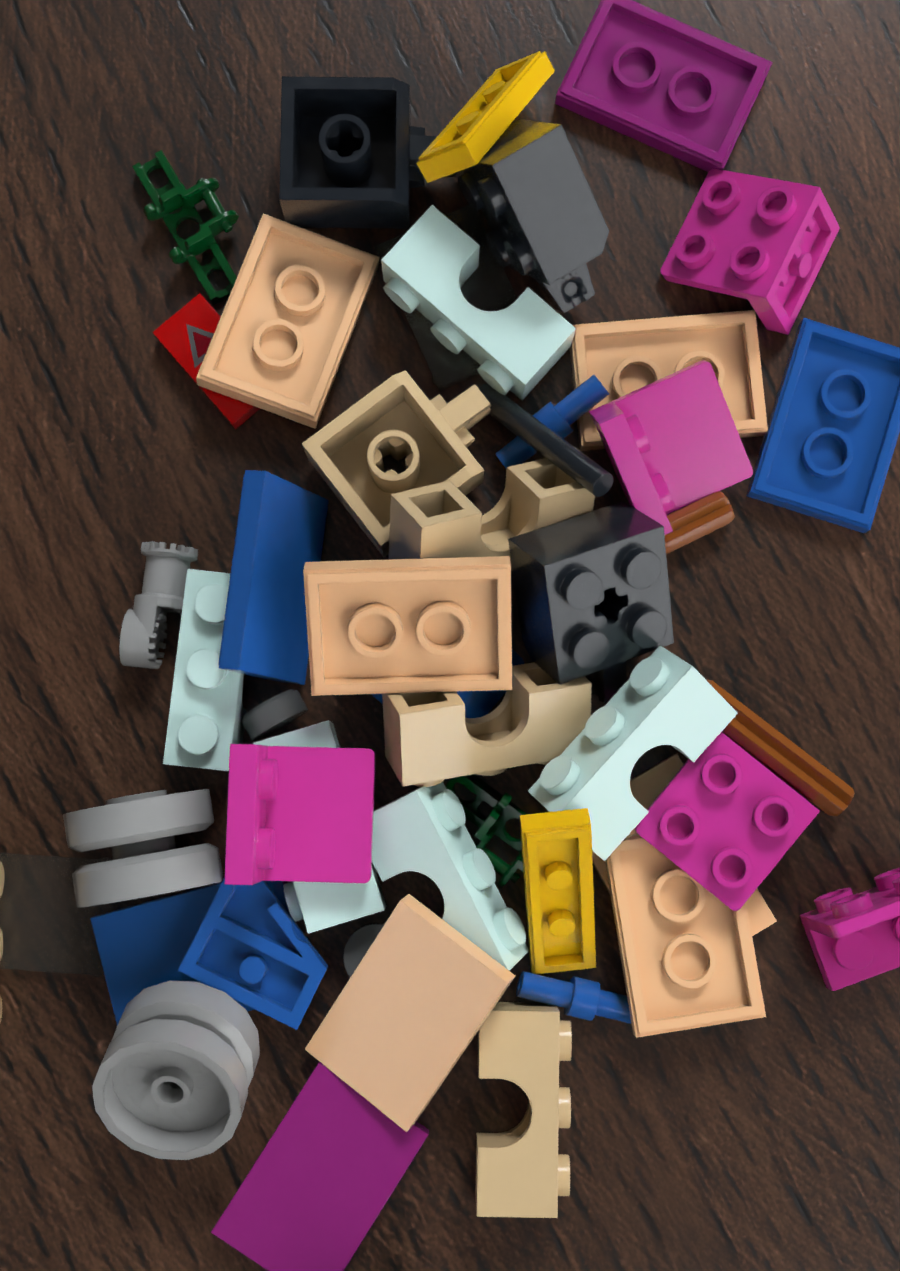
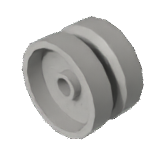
[63,789,224,908]
[92,981,260,1160]

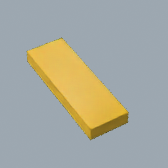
[416,51,555,183]
[520,808,596,974]

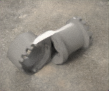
[119,541,198,669]

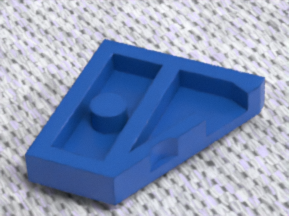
[178,877,328,1030]

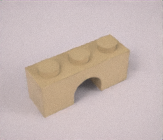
[389,458,595,571]
[382,662,592,787]
[475,1002,572,1218]

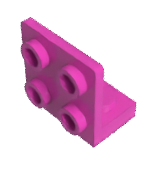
[660,169,840,335]
[589,360,753,535]
[635,732,820,911]
[224,744,375,885]
[799,868,900,991]

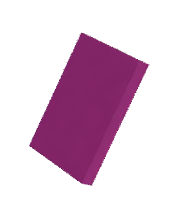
[555,0,773,172]
[211,1061,429,1271]

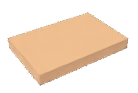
[196,213,380,429]
[570,310,768,451]
[303,556,512,696]
[605,834,766,1038]
[305,894,515,1132]

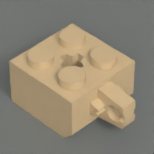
[302,370,491,557]

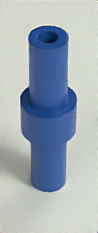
[495,374,609,469]
[516,971,632,1024]

